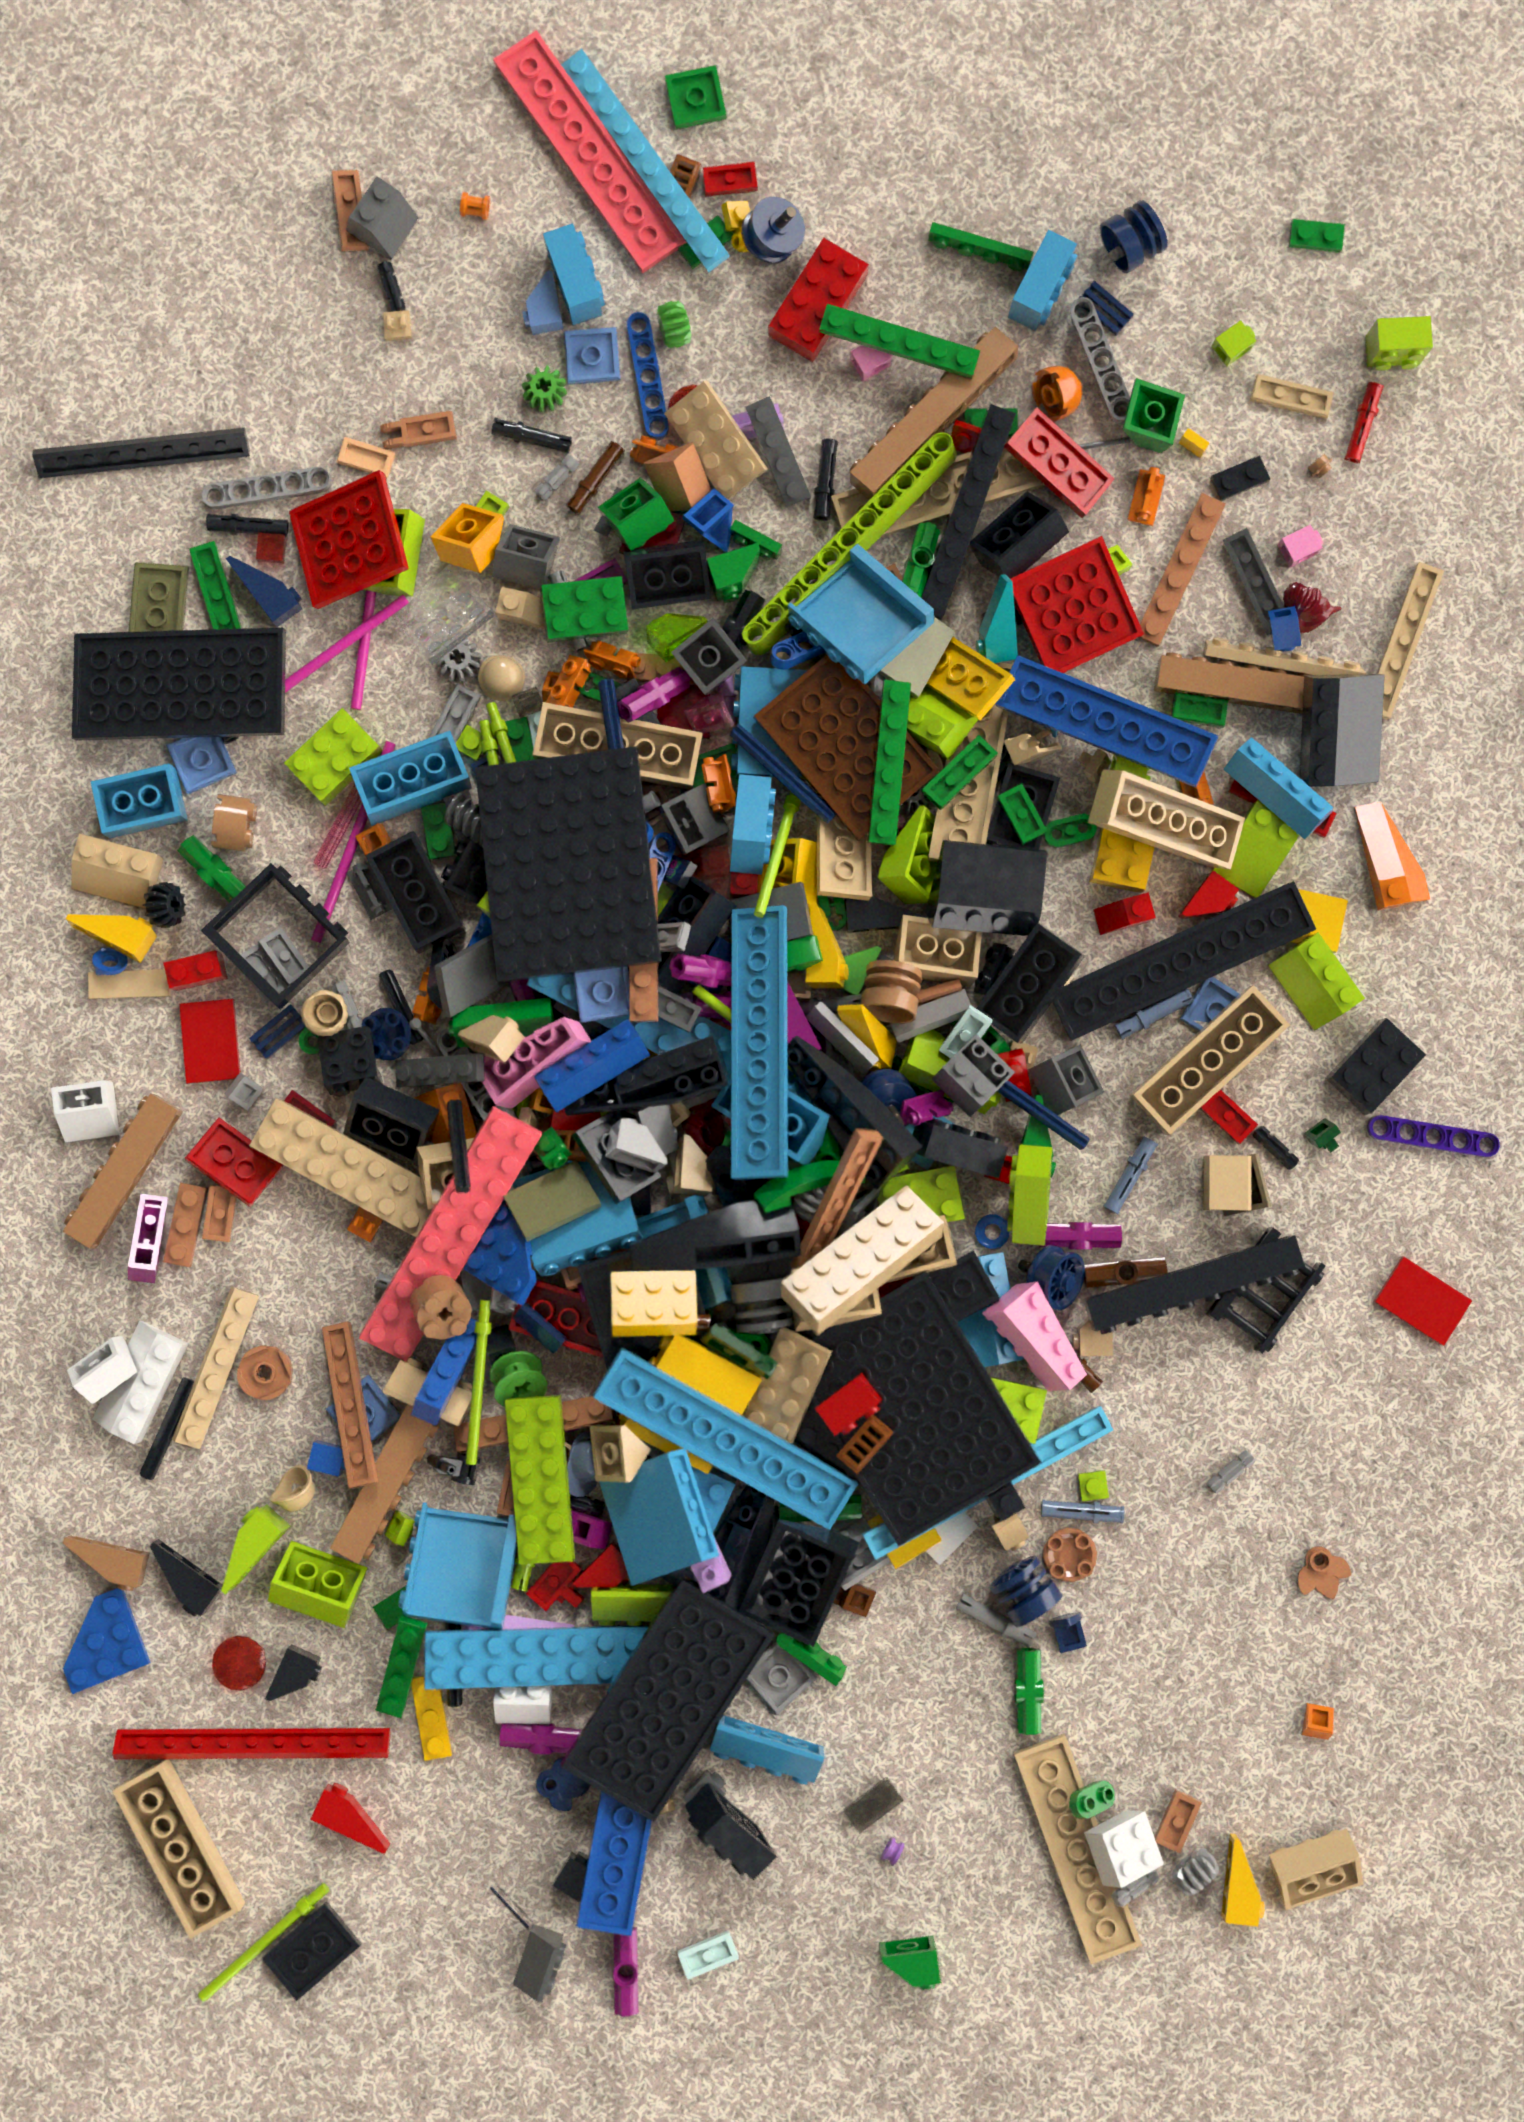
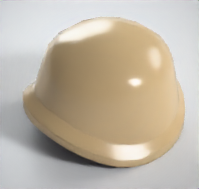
[478,655,525,701]
[269,1465,315,1512]

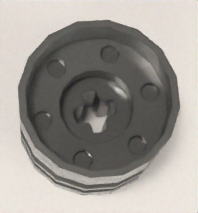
[730,1277,793,1334]

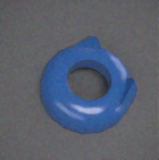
[92,947,128,975]
[975,1214,1010,1249]

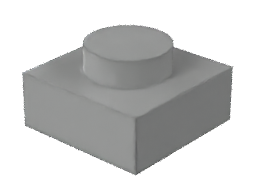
[224,1072,263,1111]

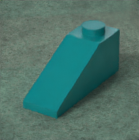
[975,574,1018,663]

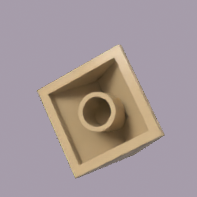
[1203,1155,1251,1210]
[590,1425,651,1482]

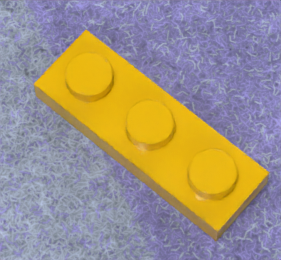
[411,1676,453,1761]

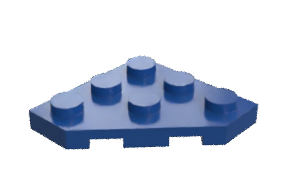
[463,1200,536,1305]
[63,1588,151,1694]

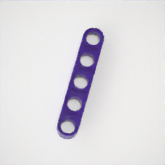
[1367,1115,1500,1157]

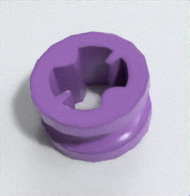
[881,1837,905,1866]

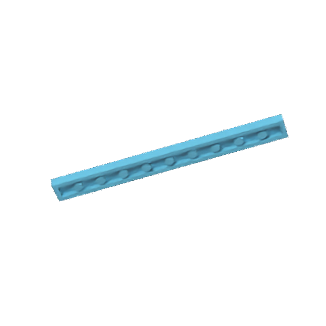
[561,48,730,272]
[862,1406,1113,1560]

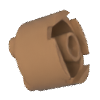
[211,794,257,852]
[410,1275,471,1339]

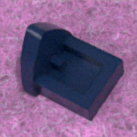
[1049,1612,1087,1653]

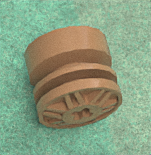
[860,960,922,1023]

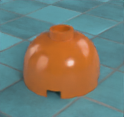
[1032,365,1082,422]

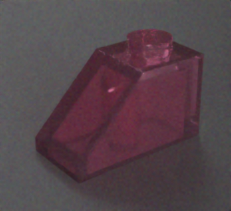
[684,693,734,733]

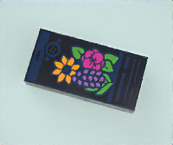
[658,852,697,889]

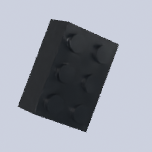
[969,491,1069,578]
[624,540,712,610]
[986,762,1060,850]
[1325,1018,1426,1115]
[343,1077,440,1166]
[912,1118,1008,1178]
[685,1783,777,1881]

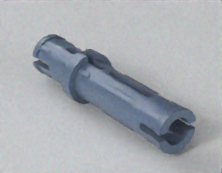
[1114,988,1194,1040]
[1103,1136,1158,1214]
[1041,1500,1125,1524]

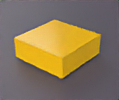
[1179,428,1210,458]

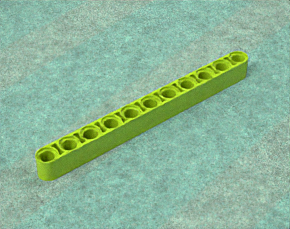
[742,432,957,655]

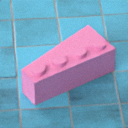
[482,1017,591,1109]
[982,1282,1087,1391]

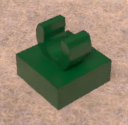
[1304,1118,1341,1153]

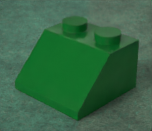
[1122,378,1185,454]
[598,477,675,551]
[707,543,760,603]
[879,1935,941,1990]

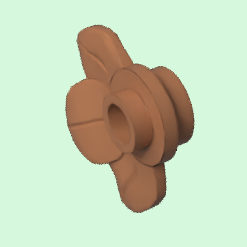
[1298,1546,1351,1599]

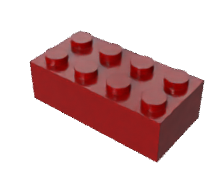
[768,237,869,363]
[509,1279,603,1358]

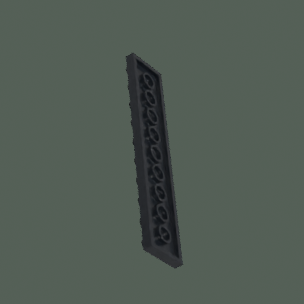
[1052,881,1316,1041]

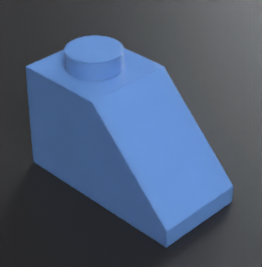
[523,270,563,335]

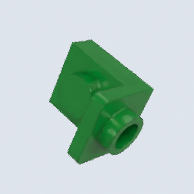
[534,1126,572,1170]

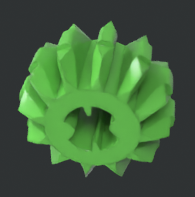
[657,301,692,348]
[522,366,567,413]

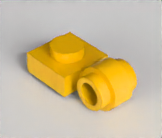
[721,201,750,252]

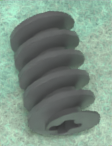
[445,793,483,848]

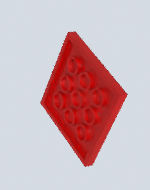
[289,470,409,609]
[1010,536,1144,673]

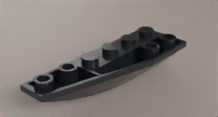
[564,1035,728,1116]
[787,1036,922,1190]
[629,1196,801,1272]
[689,1484,775,1611]

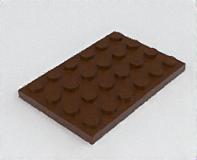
[753,655,940,841]

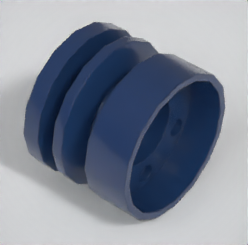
[1099,200,1168,273]
[989,1555,1063,1628]

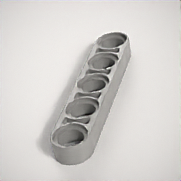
[202,467,332,510]

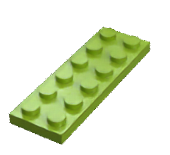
[505,1395,575,1564]

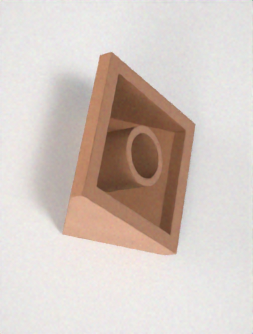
[644,442,711,511]

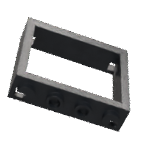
[201,863,350,1010]

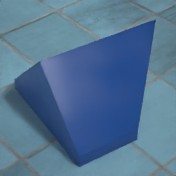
[682,488,734,553]

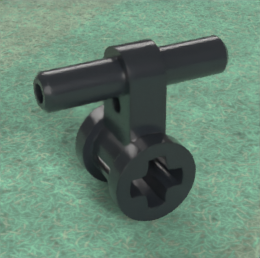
[427,1453,481,1485]

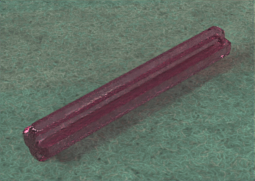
[314,783,362,869]

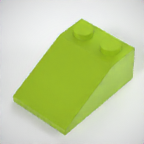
[1212,800,1299,898]
[878,806,937,904]
[221,1504,291,1594]

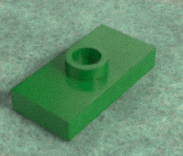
[1171,692,1228,728]

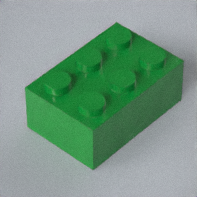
[540,576,629,643]

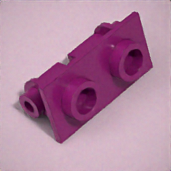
[900,1089,954,1126]

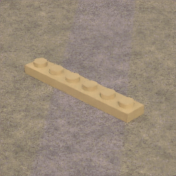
[1377,562,1444,720]
[1203,637,1366,675]
[172,1286,259,1449]

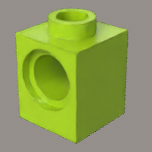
[1211,320,1256,367]

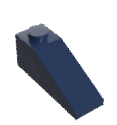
[226,556,302,627]

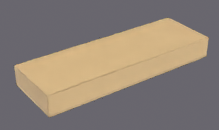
[1250,374,1334,419]
[88,969,171,999]

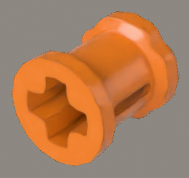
[460,192,491,220]

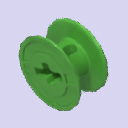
[489,1351,548,1408]

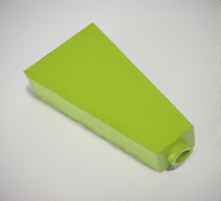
[899,1029,1001,1115]

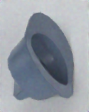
[567,1432,598,1497]

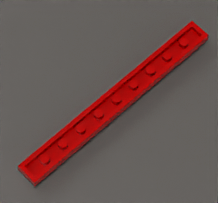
[112,1728,391,1760]

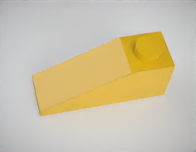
[805,903,849,988]
[65,914,157,963]
[837,1004,897,1072]
[1221,1833,1264,1927]

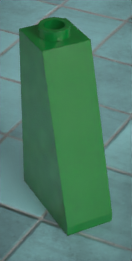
[448,997,555,1048]

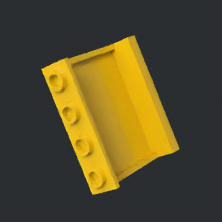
[618,1335,762,1474]

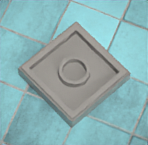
[746,1640,818,1715]

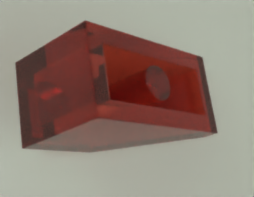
[678,845,731,880]

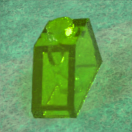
[646,613,708,662]

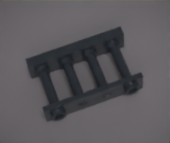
[1206,1227,1326,1354]

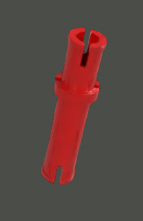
[1344,382,1384,464]

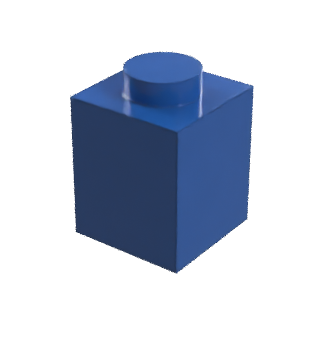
[1268,606,1302,652]
[307,1440,346,1476]

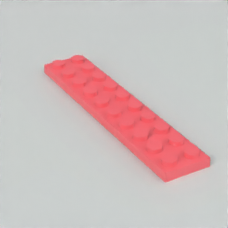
[493,30,686,274]
[359,1106,542,1362]

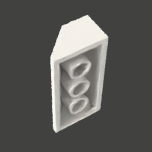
[92,1320,189,1444]

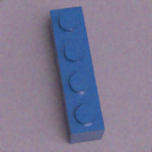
[534,1019,650,1112]
[411,1318,477,1426]

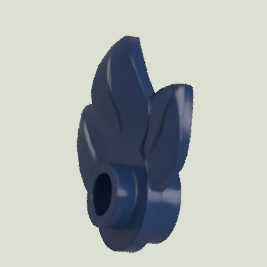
[536,1756,590,1811]

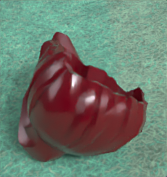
[1283,582,1342,633]
[681,1097,724,1153]

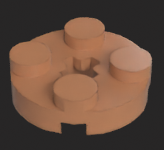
[237,1345,293,1400]

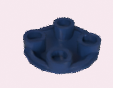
[362,1008,411,1061]

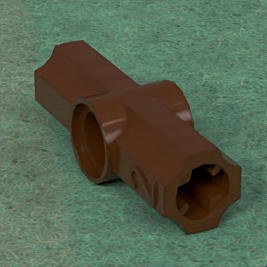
[1084,1257,1168,1288]

